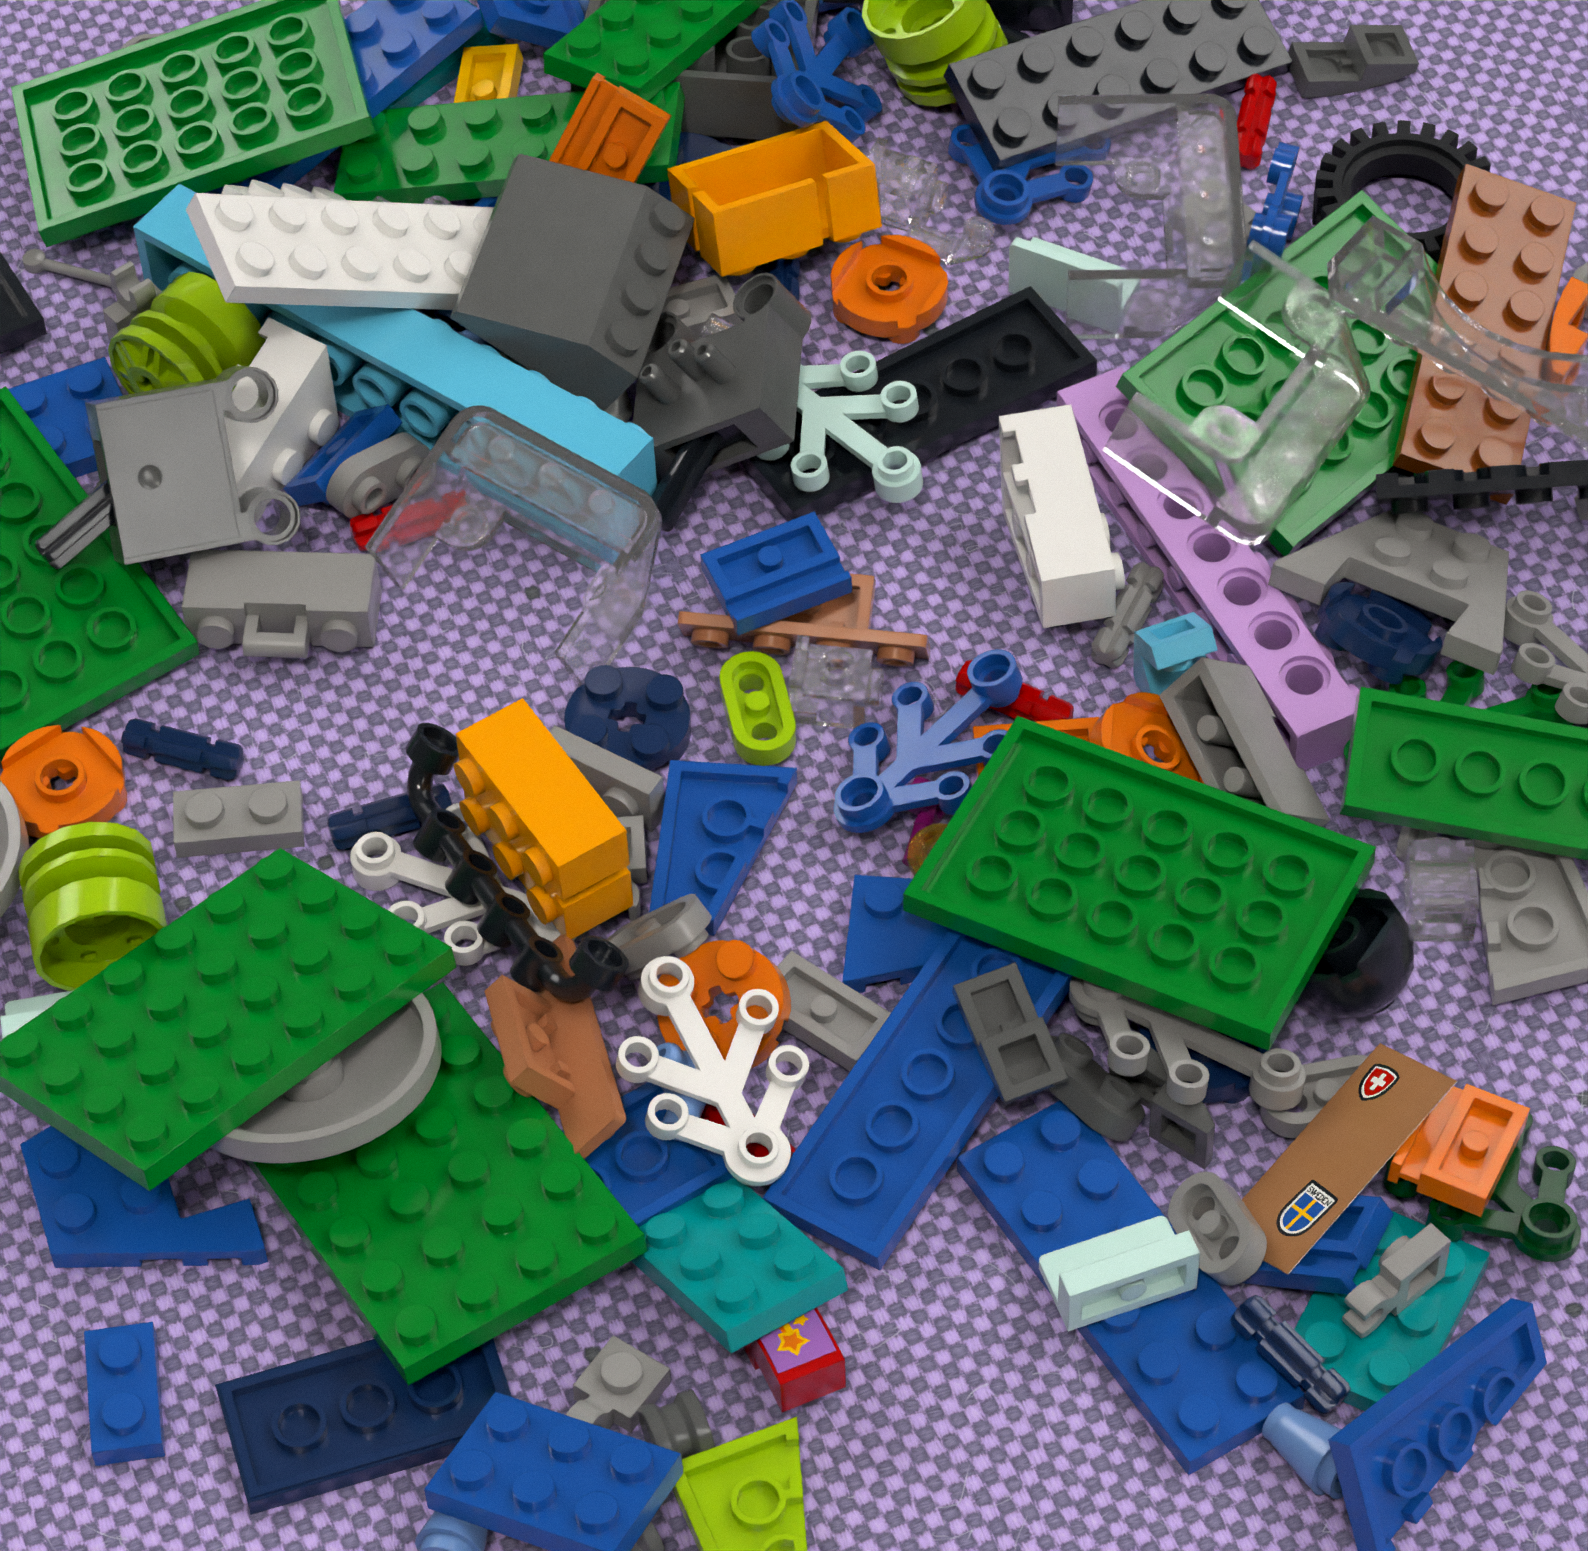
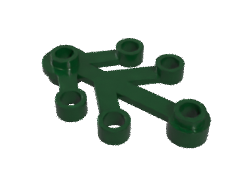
[1383,1112,1581,1262]

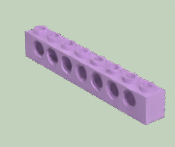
[1057,367,1359,771]

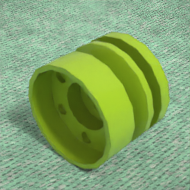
[862,0,1008,107]
[108,272,266,394]
[18,822,167,991]

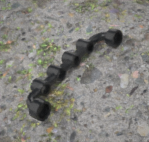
[405,723,629,1003]

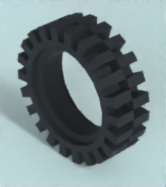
[1312,120,1491,264]

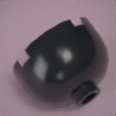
[1300,888,1414,1019]

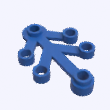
[751,0,882,143]
[948,124,1111,225]
[1238,142,1303,285]
[833,649,1023,833]

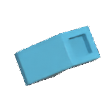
[1133,612,1218,695]

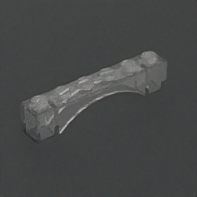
[1327,215,1588,452]

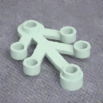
[756,351,923,503]

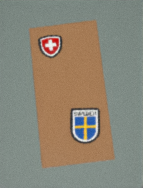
[1242,1043,1457,1274]

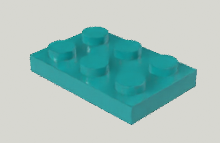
[631,1177,848,1353]
[1294,1211,1490,1411]

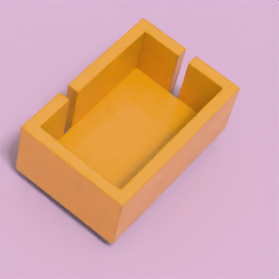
[667,121,882,277]
[454,698,634,939]

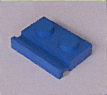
[700,512,852,636]
[1243,1195,1394,1295]

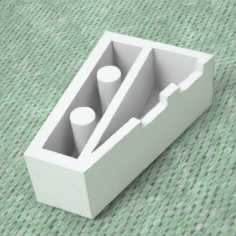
[224,317,339,523]
[999,404,1125,628]

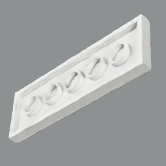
[186,193,494,310]

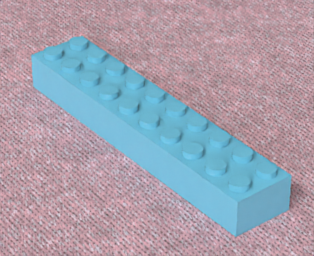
[133,184,657,563]

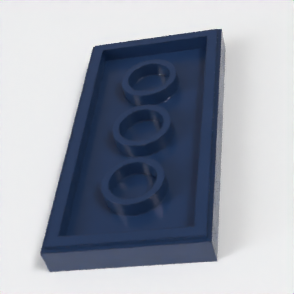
[215,1338,512,1515]

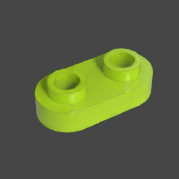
[719,651,796,766]

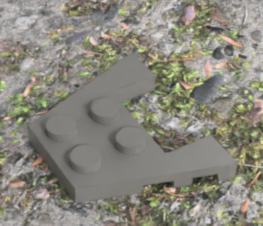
[1268,510,1509,675]

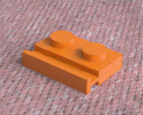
[549,73,672,183]
[1387,1083,1530,1217]

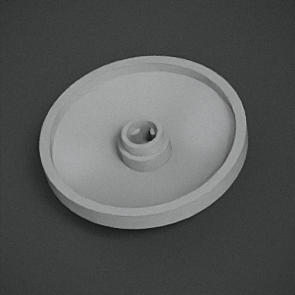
[210,993,442,1163]

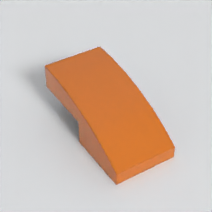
[1538,277,1588,411]

